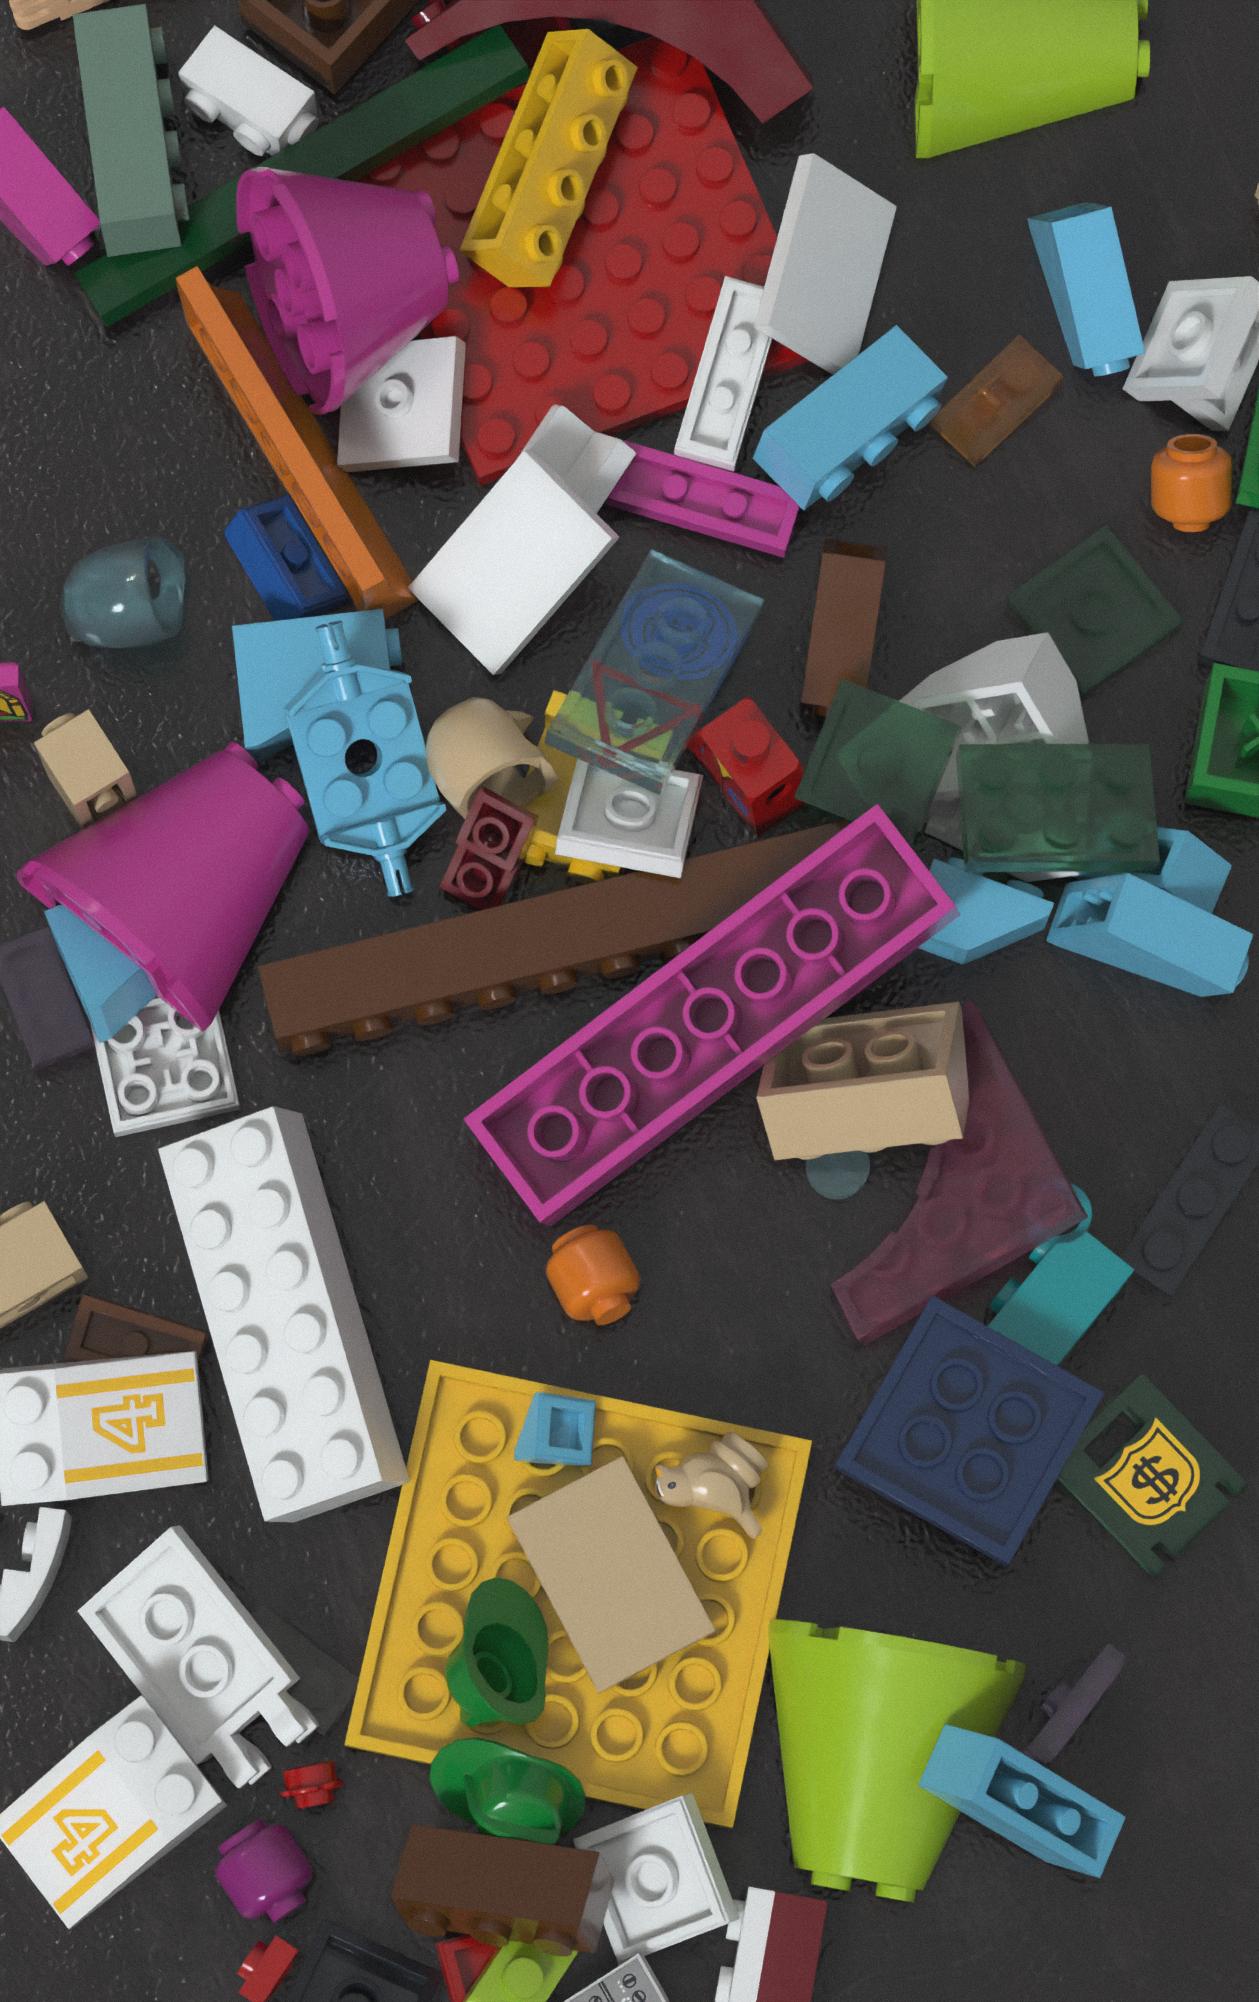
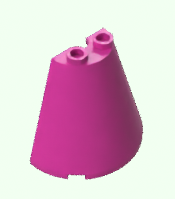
[16,742,311,1032]

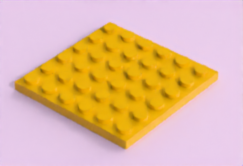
[344,1360,812,1829]

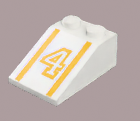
[0,1351,209,1506]
[0,1695,228,1929]

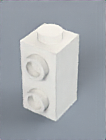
[178,25,319,156]

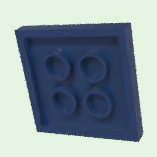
[834,1295,1104,1567]

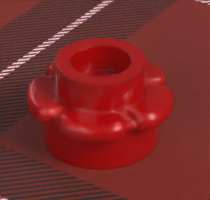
[280,1760,344,1809]

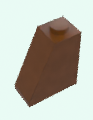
[801,538,887,719]

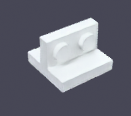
[1123,276,1259,431]

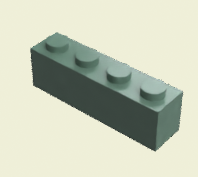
[72,4,190,257]

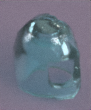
[60,537,186,649]

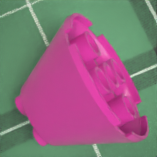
[236,167,459,415]

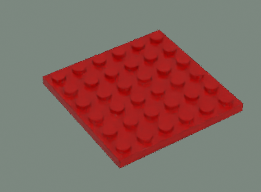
[355,36,809,486]

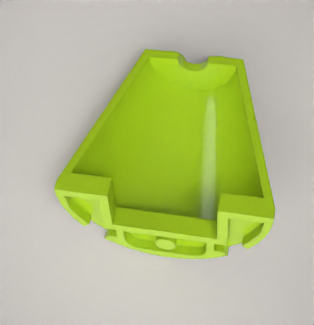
[915,0,1150,158]
[768,1619,1027,1903]

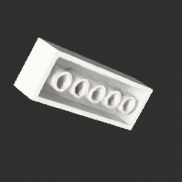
[158,1106,410,1523]

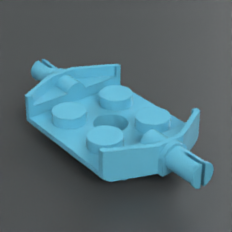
[284,620,446,897]

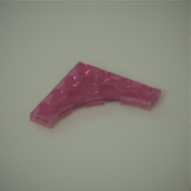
[830,1000,1088,1345]

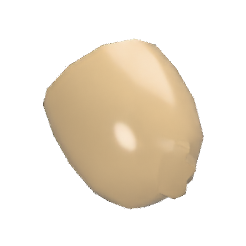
[425,697,559,819]

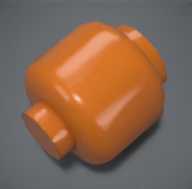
[1151,434,1233,532]
[546,1225,641,1325]

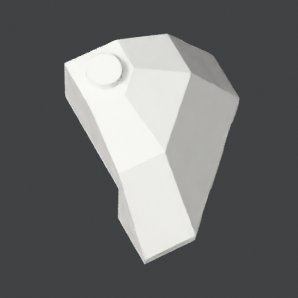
[837,632,1091,882]

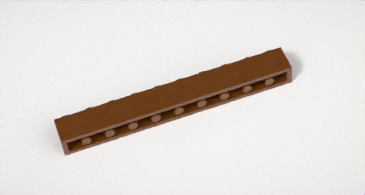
[258,816,860,1056]

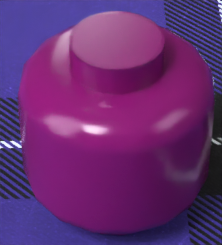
[215,1819,314,1923]

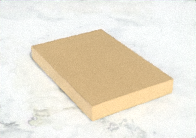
[507,1456,716,1694]

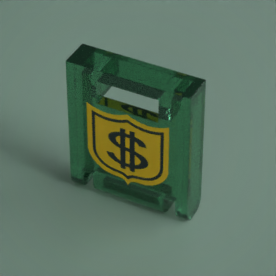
[1057,1373,1248,1578]

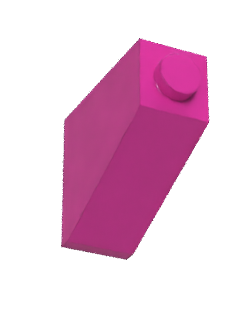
[0,106,100,266]

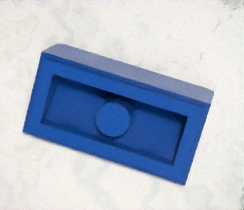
[224,494,350,621]

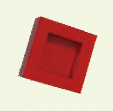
[237,1936,302,2002]

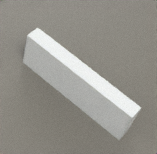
[674,276,773,472]

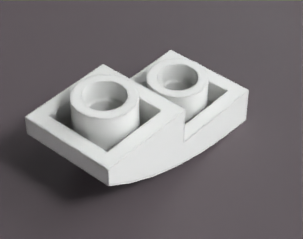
[0,1507,72,1642]

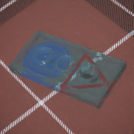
[544,549,764,795]

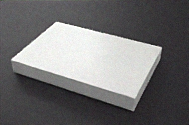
[754,153,897,375]
[408,450,620,675]

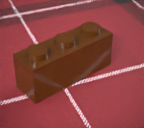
[390,1824,615,1956]

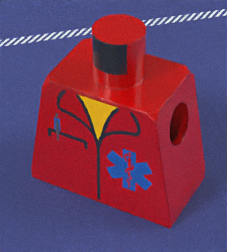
[686,696,808,839]

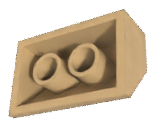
[756,1002,969,1160]

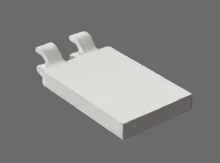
[78,1525,319,1788]

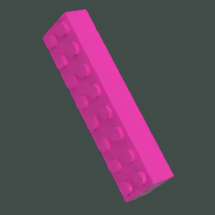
[464,804,961,1226]

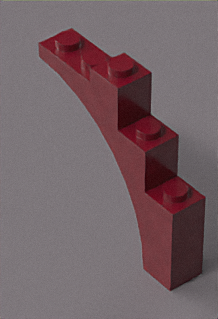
[405,0,814,124]

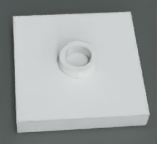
[337,336,466,472]
[555,752,703,878]
[573,1793,739,1965]

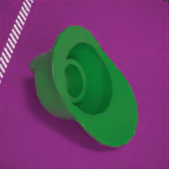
[444,1577,548,1727]
[430,1737,586,1845]

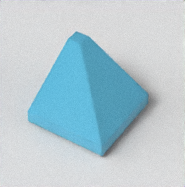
[514,1392,596,1466]

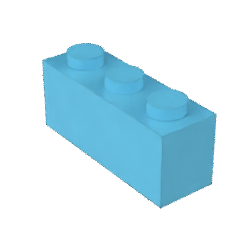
[753,325,948,511]
[918,1724,1126,1878]

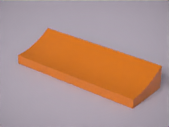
[176,266,419,619]

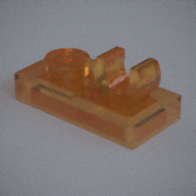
[931,334,1064,467]

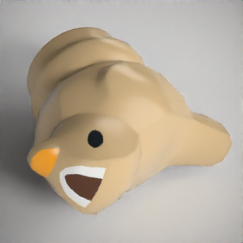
[655,1432,768,1539]

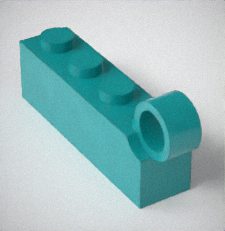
[988,1181,1134,1366]

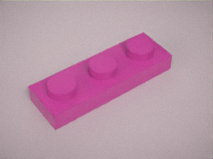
[606,440,800,558]

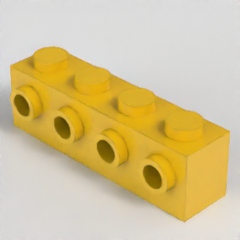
[459,29,638,287]

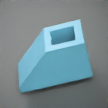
[918,858,1054,965]

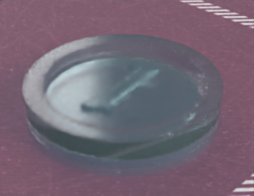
[805,1150,870,1199]

